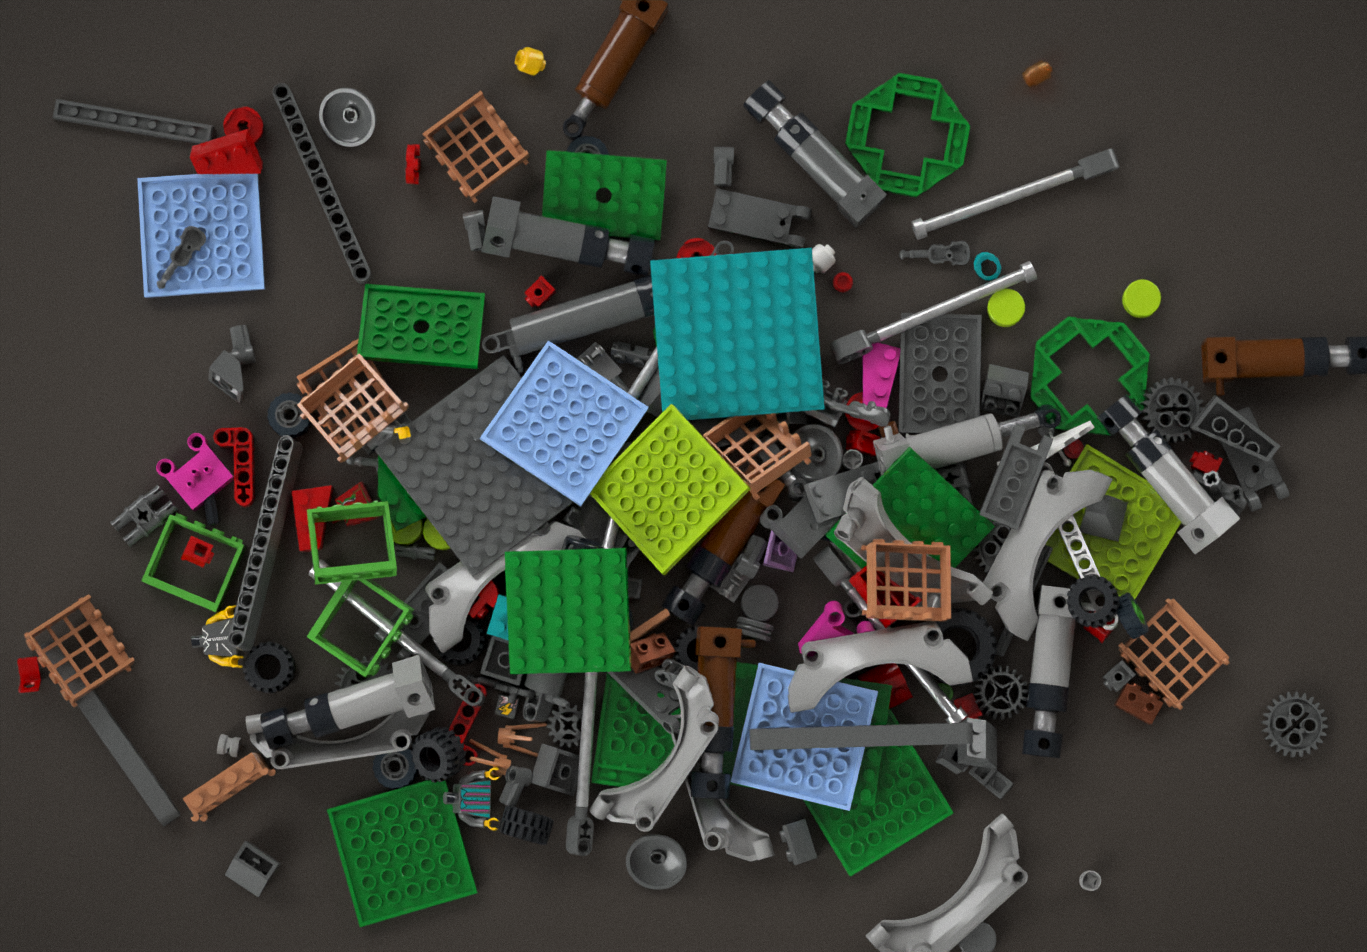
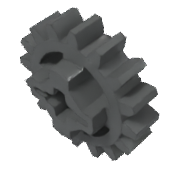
[547,705,583,748]

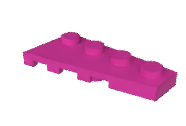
[862,342,900,421]

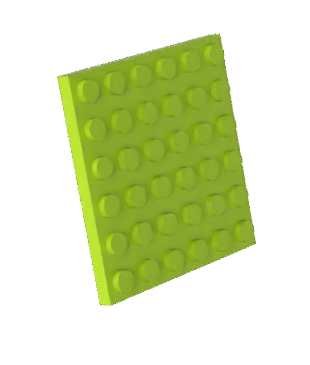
[590,404,751,575]
[1045,444,1181,599]

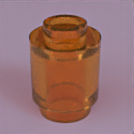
[1022,60,1053,87]

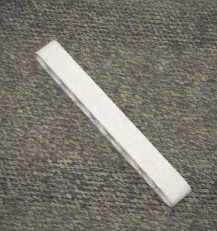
[1042,462,1118,630]

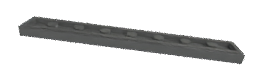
[53,99,214,144]

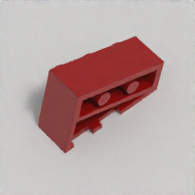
[190,129,263,174]
[292,485,334,553]
[849,566,922,628]

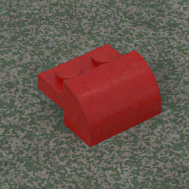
[468,580,501,621]
[857,663,913,709]

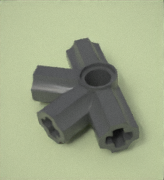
[1192,469,1248,515]

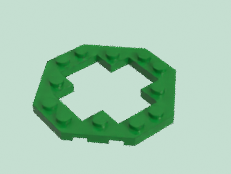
[845,73,970,197]
[1030,317,1150,436]

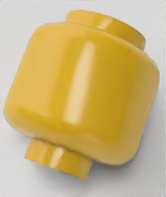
[515,47,546,76]

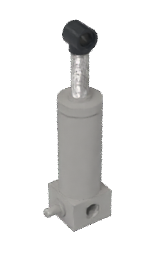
[873,404,1061,476]

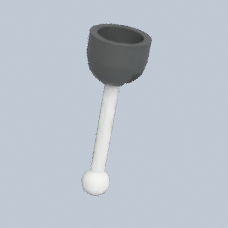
[1037,427,1072,467]

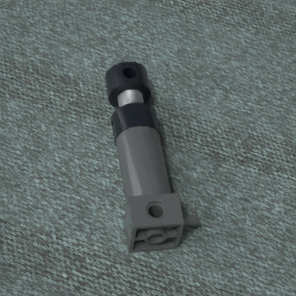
[743,80,887,228]
[482,196,655,276]

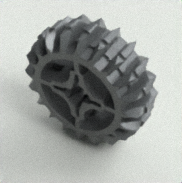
[973,665,1028,720]

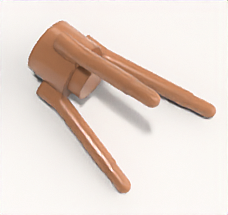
[498,722,547,757]
[469,739,511,777]

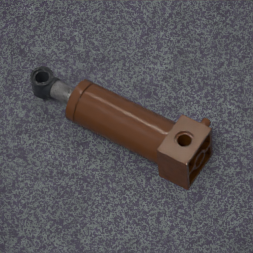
[563,0,668,140]

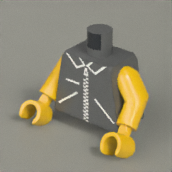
[191,605,243,668]

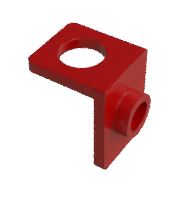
[17,656,42,693]

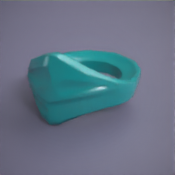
[974,252,1001,281]

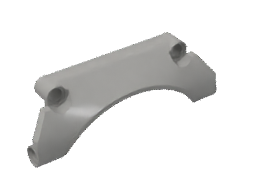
[983,470,1113,641]
[834,477,993,608]
[425,521,585,654]
[788,621,972,713]
[589,666,719,832]
[246,710,430,769]
[671,714,775,862]
[865,813,1028,952]

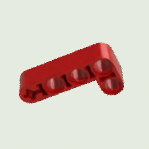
[213,427,255,507]
[449,684,487,766]

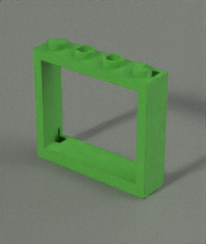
[307,500,397,585]
[142,513,247,613]
[307,579,415,677]

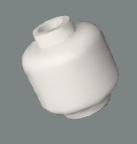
[812,244,836,274]

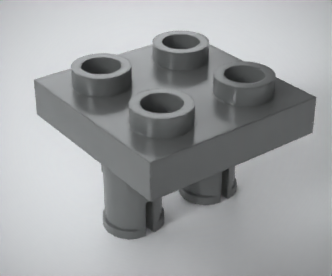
[804,379,848,427]

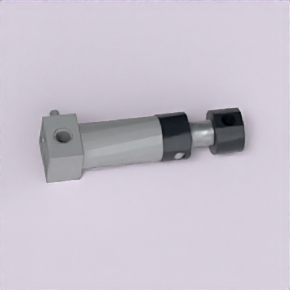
[1097,394,1240,554]
[1022,585,1094,759]
[260,655,435,751]

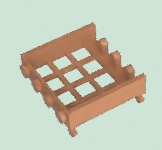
[422,91,530,203]
[297,339,395,447]
[297,353,409,463]
[703,413,812,500]
[861,539,951,622]
[24,594,135,708]
[1118,598,1230,710]
[183,752,276,822]

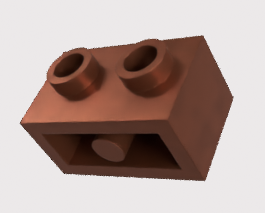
[630,632,675,674]
[1114,682,1163,725]

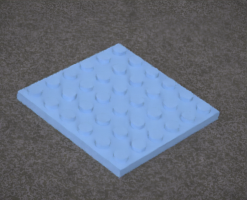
[137,174,265,298]
[480,341,649,506]
[730,663,878,811]

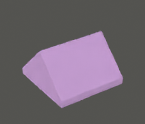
[763,530,797,572]

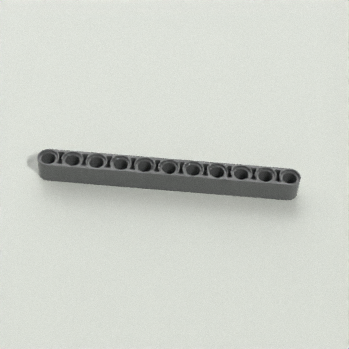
[273,83,372,284]
[228,435,303,652]
[40,638,181,827]
[749,722,973,750]

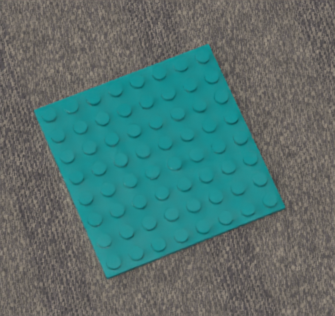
[650,248,825,420]

